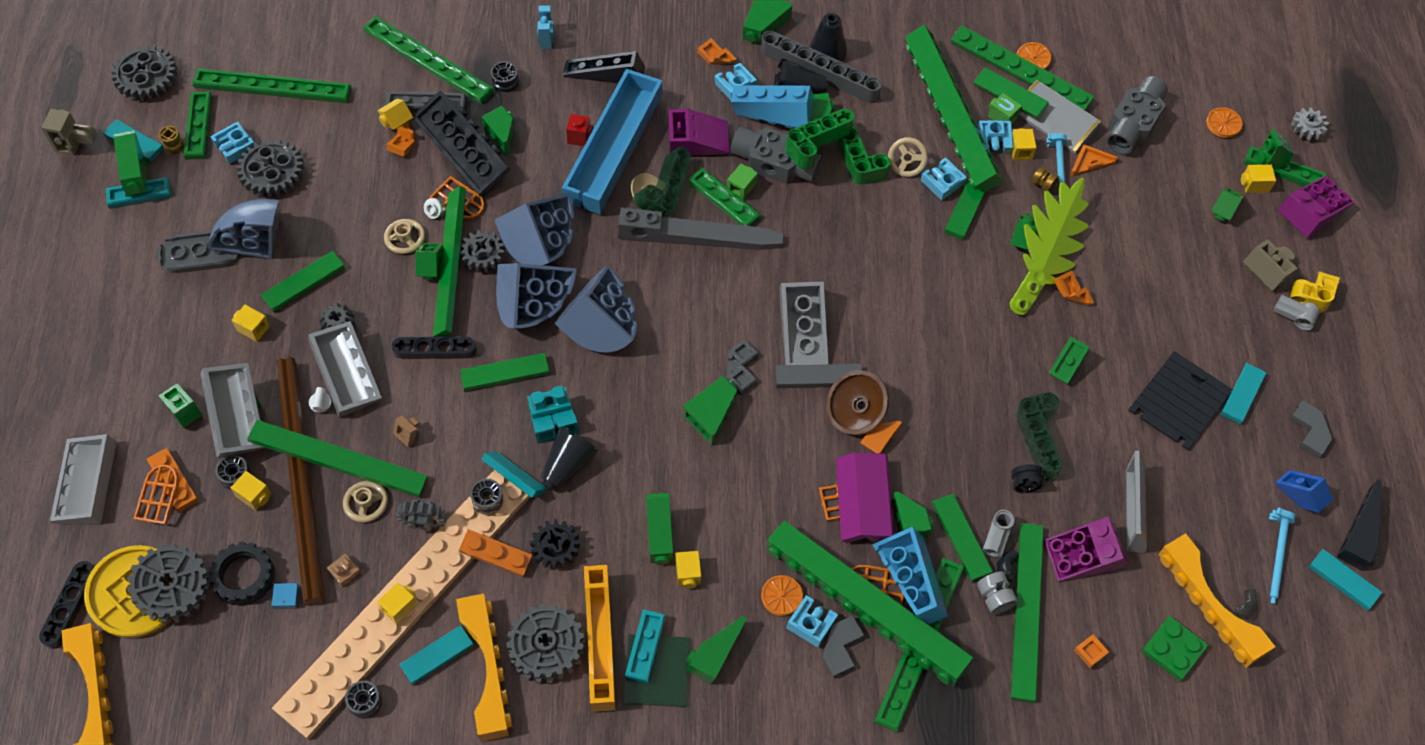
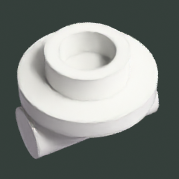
[424,198,446,219]
[309,387,332,413]

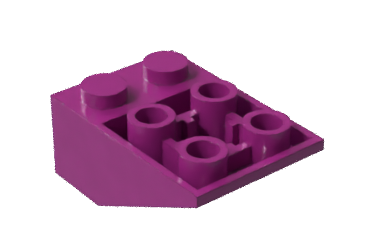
[668,109,729,156]
[1278,175,1355,238]
[1044,516,1129,582]

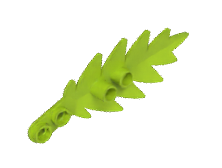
[1010,178,1089,315]

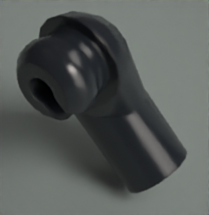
[997,549,1018,582]

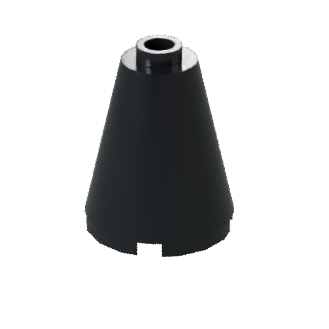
[809,13,847,62]
[773,58,828,94]
[540,426,598,491]

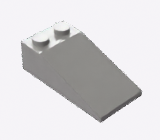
[779,281,828,365]

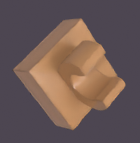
[393,416,420,447]
[327,553,361,587]

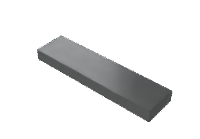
[385,91,466,112]
[775,364,862,388]

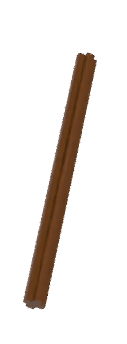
[277,357,324,606]

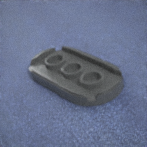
[156,230,241,273]

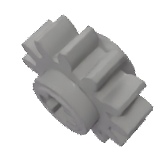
[1291,108,1329,141]

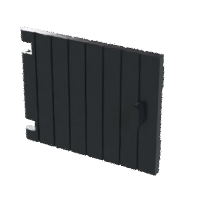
[1128,351,1233,450]

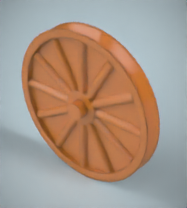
[1017,42,1051,70]
[1206,107,1243,138]
[761,575,803,616]

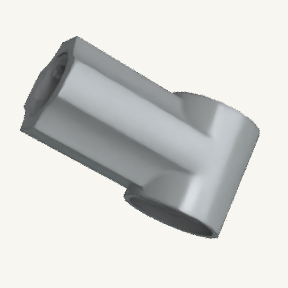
[1273,295,1320,330]
[982,510,1014,558]

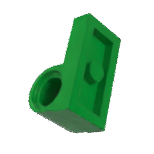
[1049,337,1090,385]
[159,384,203,428]

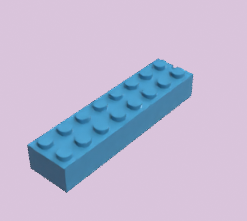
[562,69,663,215]

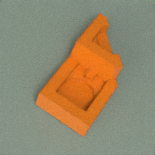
[696,38,737,64]
[387,121,414,157]
[1053,270,1094,305]
[860,421,902,454]

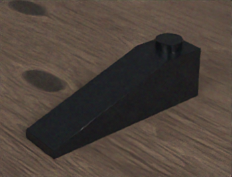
[563,51,645,83]
[1336,479,1382,571]

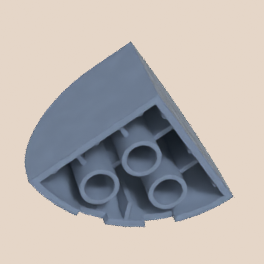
[495,193,574,265]
[208,199,281,259]
[496,263,576,328]
[555,265,637,352]

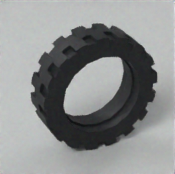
[208,542,275,606]

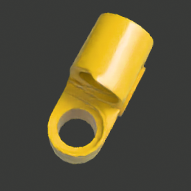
[1290,271,1340,313]

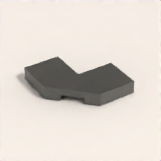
[727,339,758,395]
[1290,400,1332,458]
[822,615,864,678]

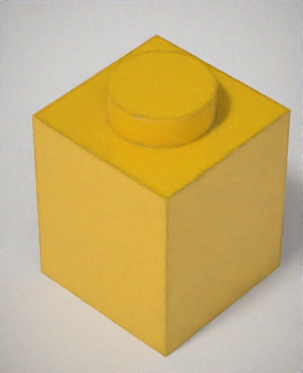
[377,99,413,130]
[1011,128,1036,161]
[1241,165,1276,193]
[232,305,270,342]
[231,471,271,511]
[676,551,701,589]
[377,582,417,625]

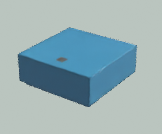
[272,583,299,609]

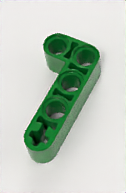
[785,109,855,170]
[836,122,890,184]

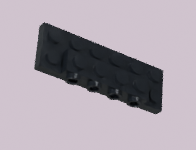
[413,90,511,197]

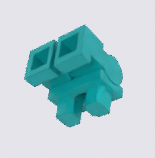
[527,386,579,444]

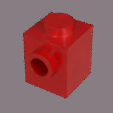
[566,114,594,146]

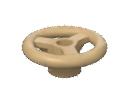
[888,137,928,177]
[384,219,425,254]
[343,481,388,523]

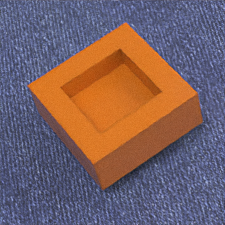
[1074,634,1109,668]

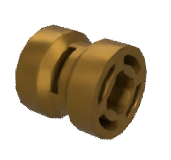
[158,126,184,154]
[1031,165,1059,192]

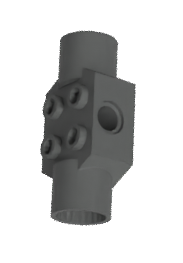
[1106,76,1168,155]
[730,127,822,184]

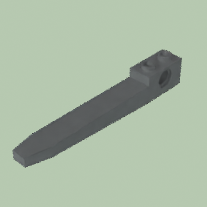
[618,208,783,250]

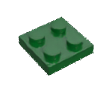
[1141,616,1208,681]

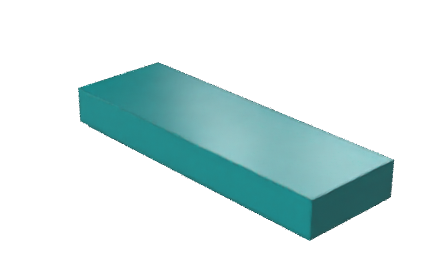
[103,119,164,162]
[106,177,171,209]
[1220,363,1266,425]
[482,450,546,498]
[1308,549,1382,611]
[625,609,666,683]
[399,625,474,686]

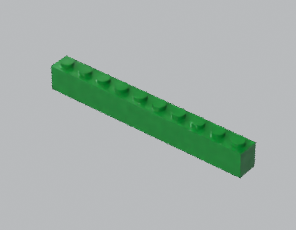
[905,24,1004,192]
[767,520,973,687]

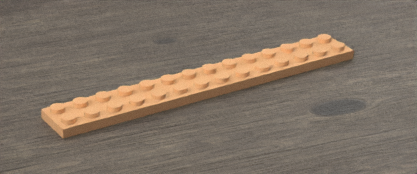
[272,470,530,740]

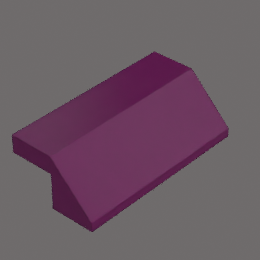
[836,452,894,543]

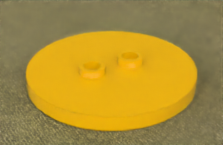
[84,545,173,638]

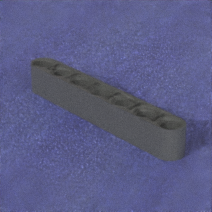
[761,31,882,103]

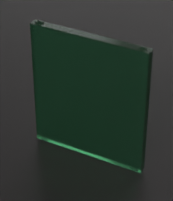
[623,634,689,708]

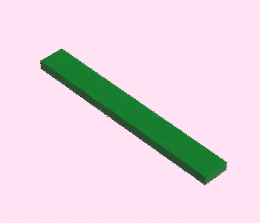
[363,16,494,104]
[192,68,351,103]
[433,186,466,337]
[247,420,427,498]
[1010,523,1043,703]
[874,558,964,733]

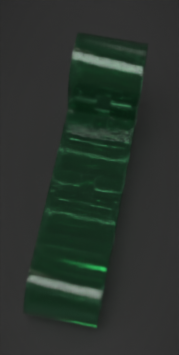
[634,146,690,217]
[1015,392,1063,482]

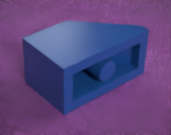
[1275,470,1333,513]

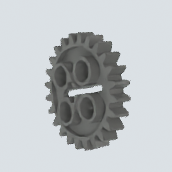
[111,45,178,101]
[236,138,305,197]

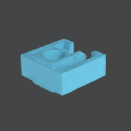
[537,6,554,49]
[714,63,757,100]
[978,120,1013,154]
[210,121,255,164]
[921,157,967,200]
[786,595,838,647]

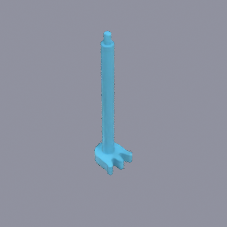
[1046,133,1067,204]
[1269,508,1296,605]

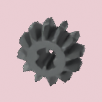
[318,303,356,330]

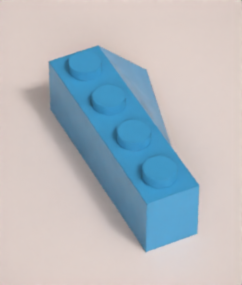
[731,85,815,129]
[873,527,948,625]

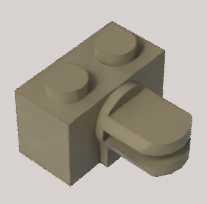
[41,109,97,156]
[1243,239,1298,291]

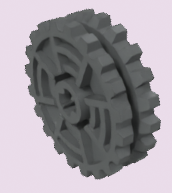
[127,544,210,623]
[507,604,585,684]

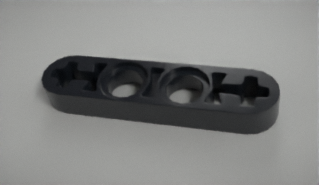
[391,337,477,359]
[39,561,94,649]

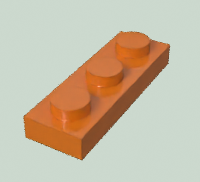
[146,447,199,513]
[458,529,532,577]

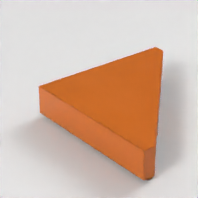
[1070,144,1118,176]

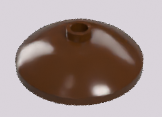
[826,370,889,435]

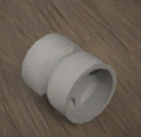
[977,571,1018,615]

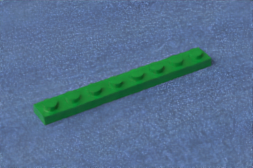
[951,25,1094,111]

